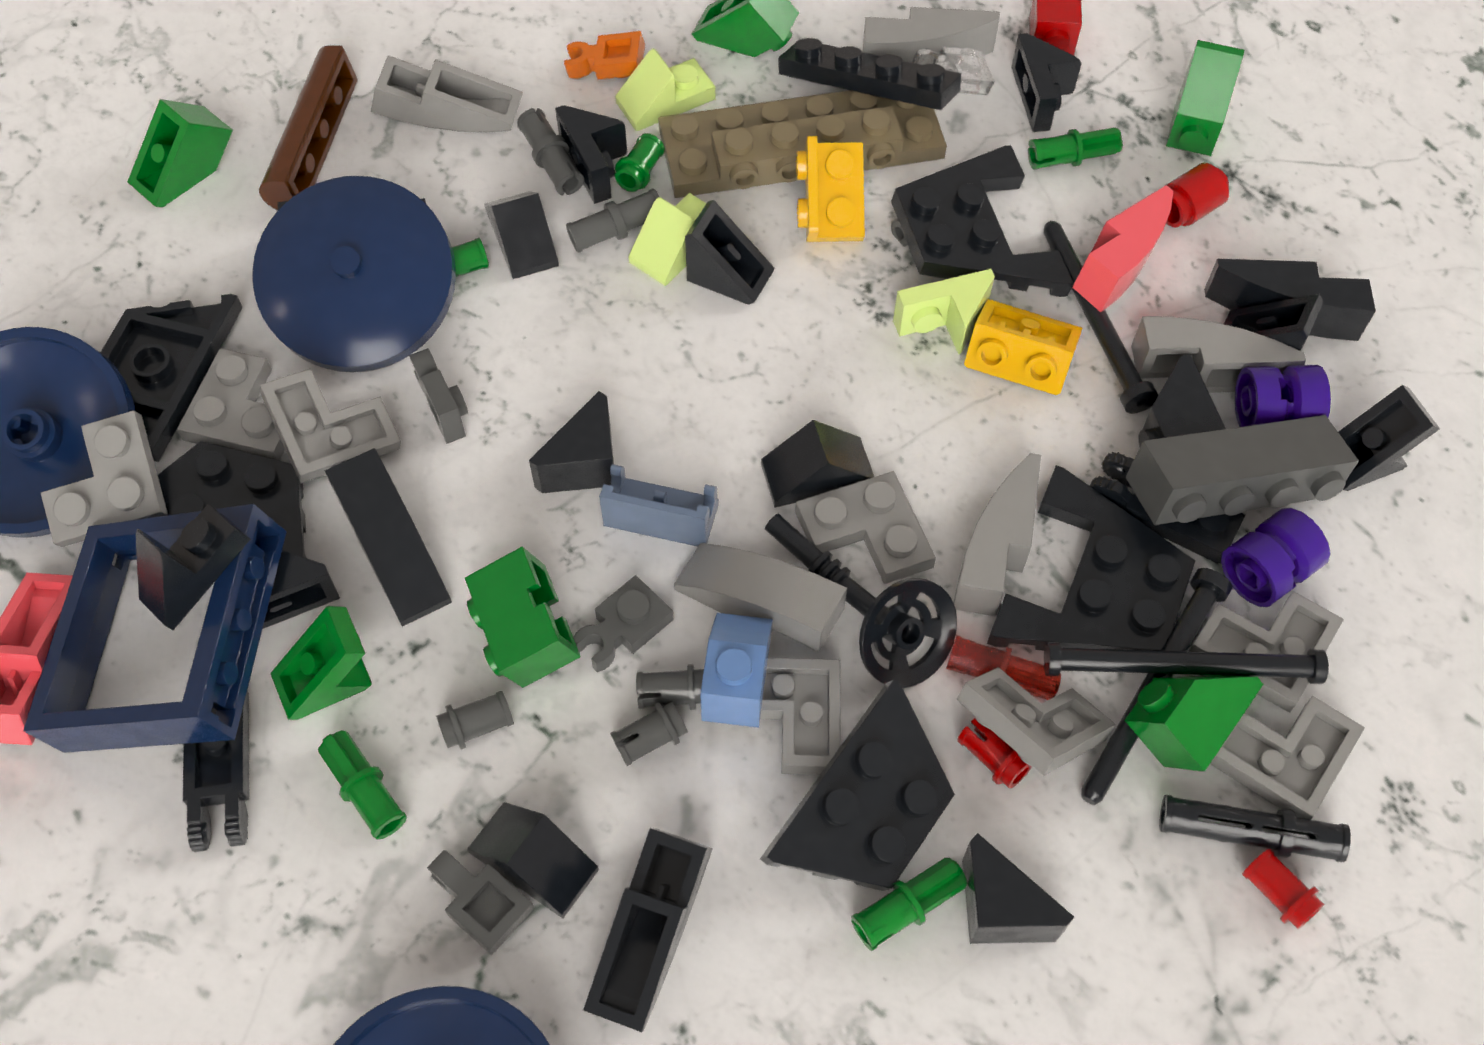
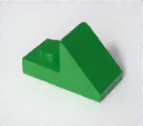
[270,606,372,720]

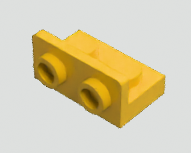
[796,136,865,242]
[964,299,1083,395]

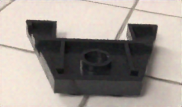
[891,145,1074,297]
[987,465,1196,651]

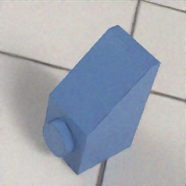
[700,613,773,728]

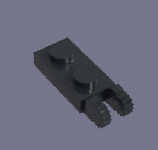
[1090,452,1246,564]
[183,691,249,852]

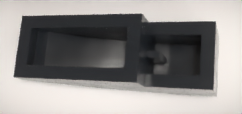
[1204,259,1376,341]
[324,448,452,627]
[583,828,713,1032]

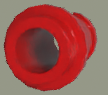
[957,718,1032,789]
[1242,849,1325,929]

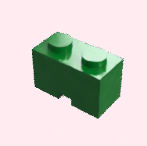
[465,547,581,688]

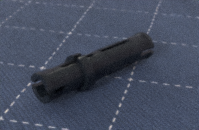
[1159,794,1351,863]

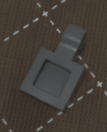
[427,849,534,955]

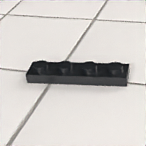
[778,38,961,110]

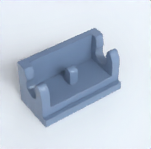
[599,464,719,547]

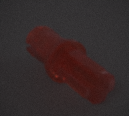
[946,635,1061,700]

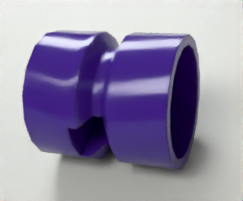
[1234,365,1331,427]
[1221,508,1331,607]

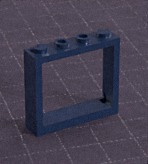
[23,504,287,753]

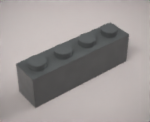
[1126,415,1359,525]

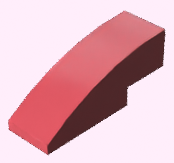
[1072,185,1173,312]
[0,572,73,745]

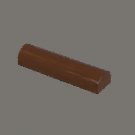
[259,45,358,210]

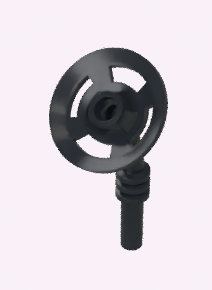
[765,513,957,688]

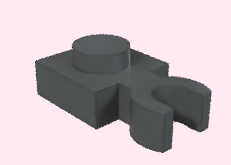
[409,348,468,444]
[573,575,673,672]

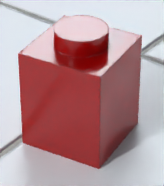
[1029,0,1082,56]

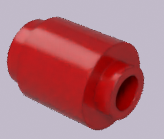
[1166,163,1229,228]

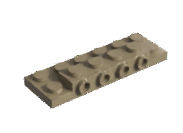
[658,90,947,198]

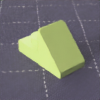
[615,48,716,132]
[628,193,706,286]
[893,269,995,354]

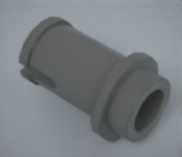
[636,664,704,710]
[436,691,514,749]
[610,702,688,766]

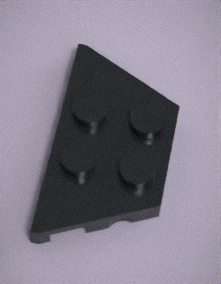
[100,294,243,462]
[158,441,306,558]
[760,679,955,891]

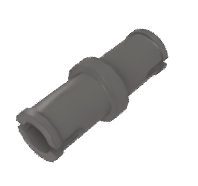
[517,108,584,195]
[566,188,659,253]

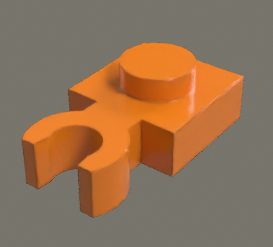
[564,31,645,80]

